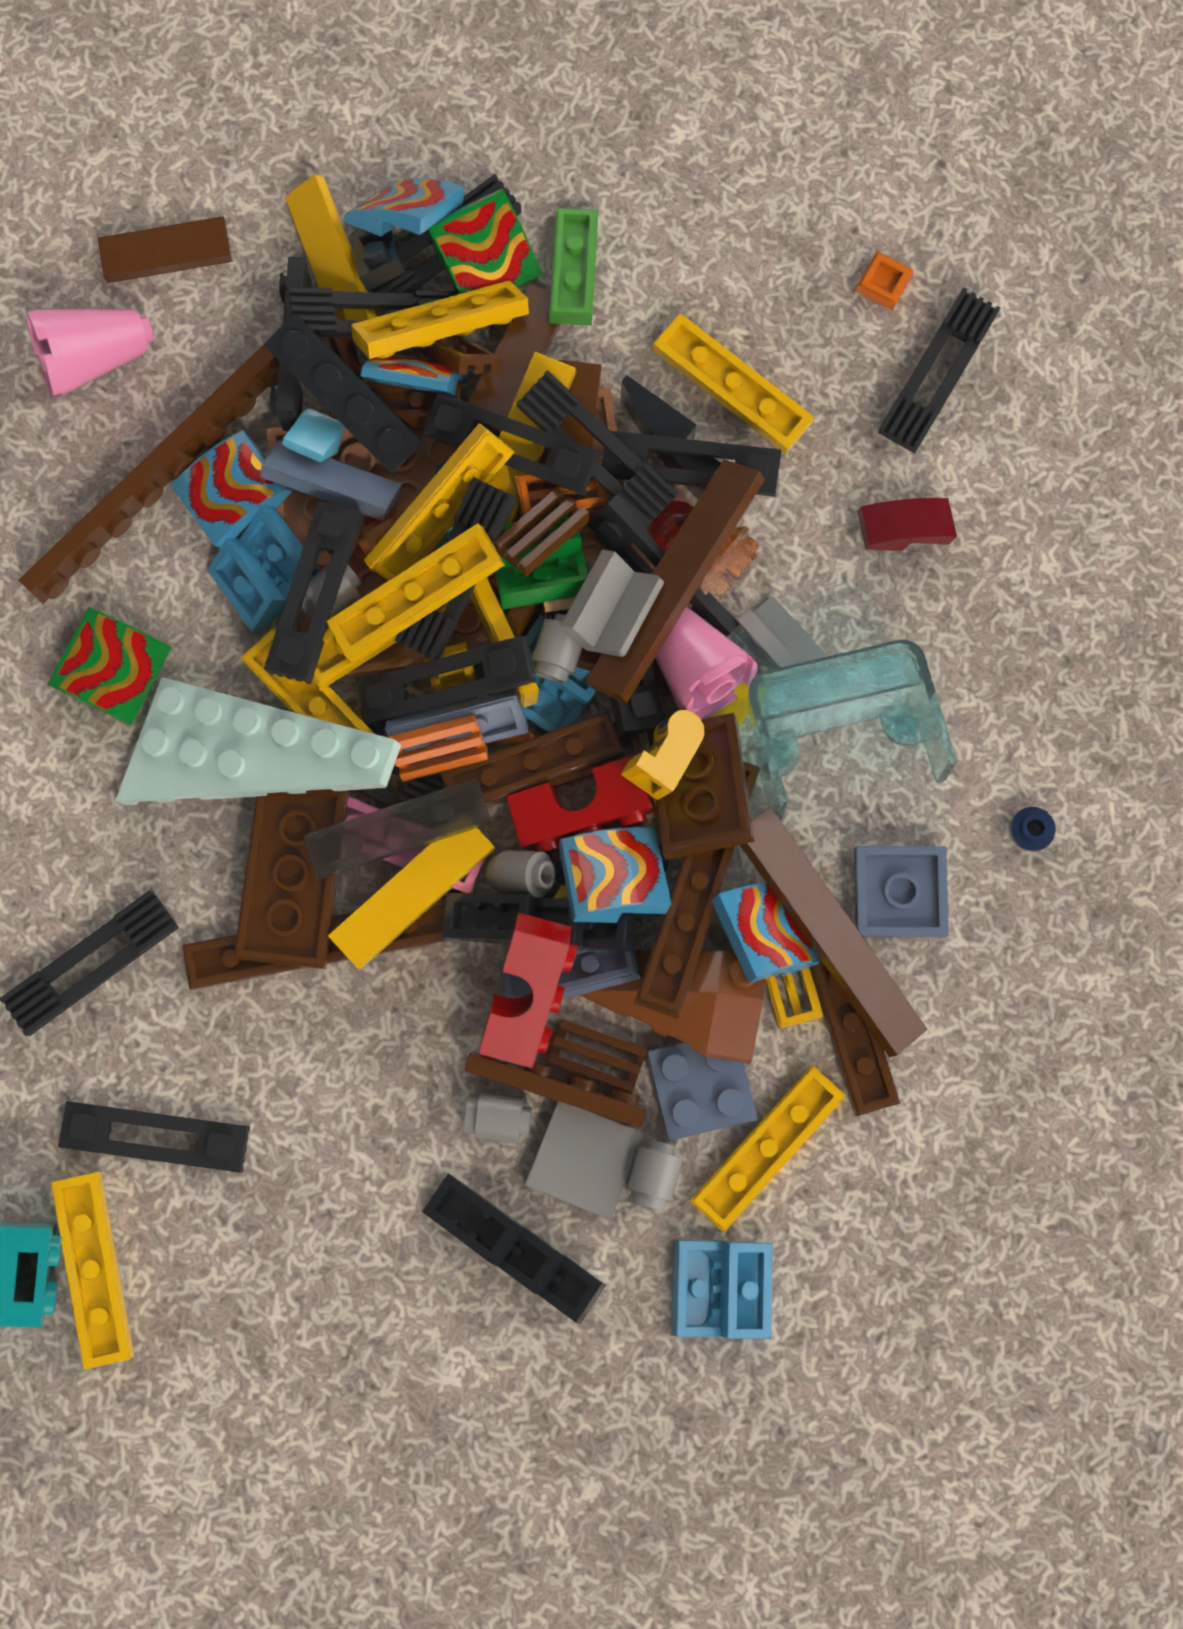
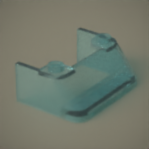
[747,640,957,821]

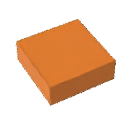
[855,251,914,311]

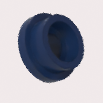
[1010,807,1056,852]

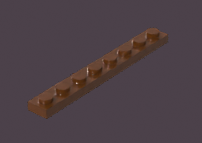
[18,341,280,604]

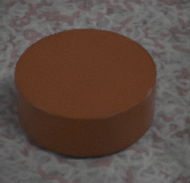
[506,602,543,636]

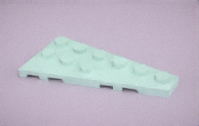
[115,677,401,805]

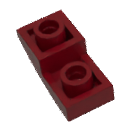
[857,498,957,551]

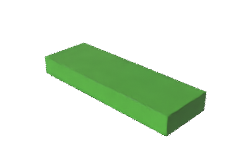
[549,208,598,326]

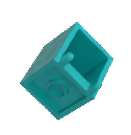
[0,1221,62,1328]

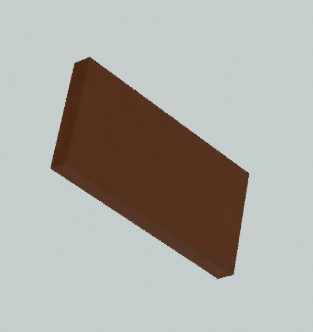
[233,789,350,970]

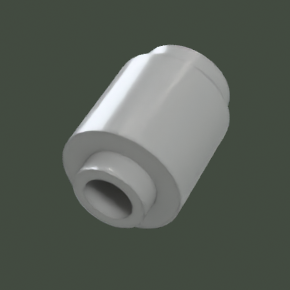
[302,564,363,620]
[532,614,582,684]
[487,850,556,897]
[464,1092,532,1143]
[627,1139,683,1211]

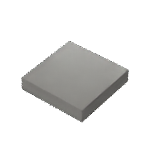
[525,1101,644,1220]

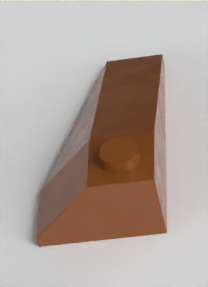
[580,950,766,1064]

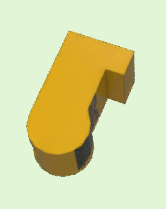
[621,710,704,800]

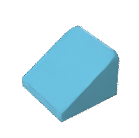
[282,408,345,462]

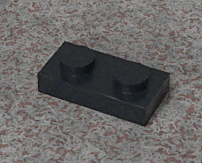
[350,227,406,291]

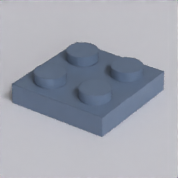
[854,846,949,938]
[647,1042,758,1141]

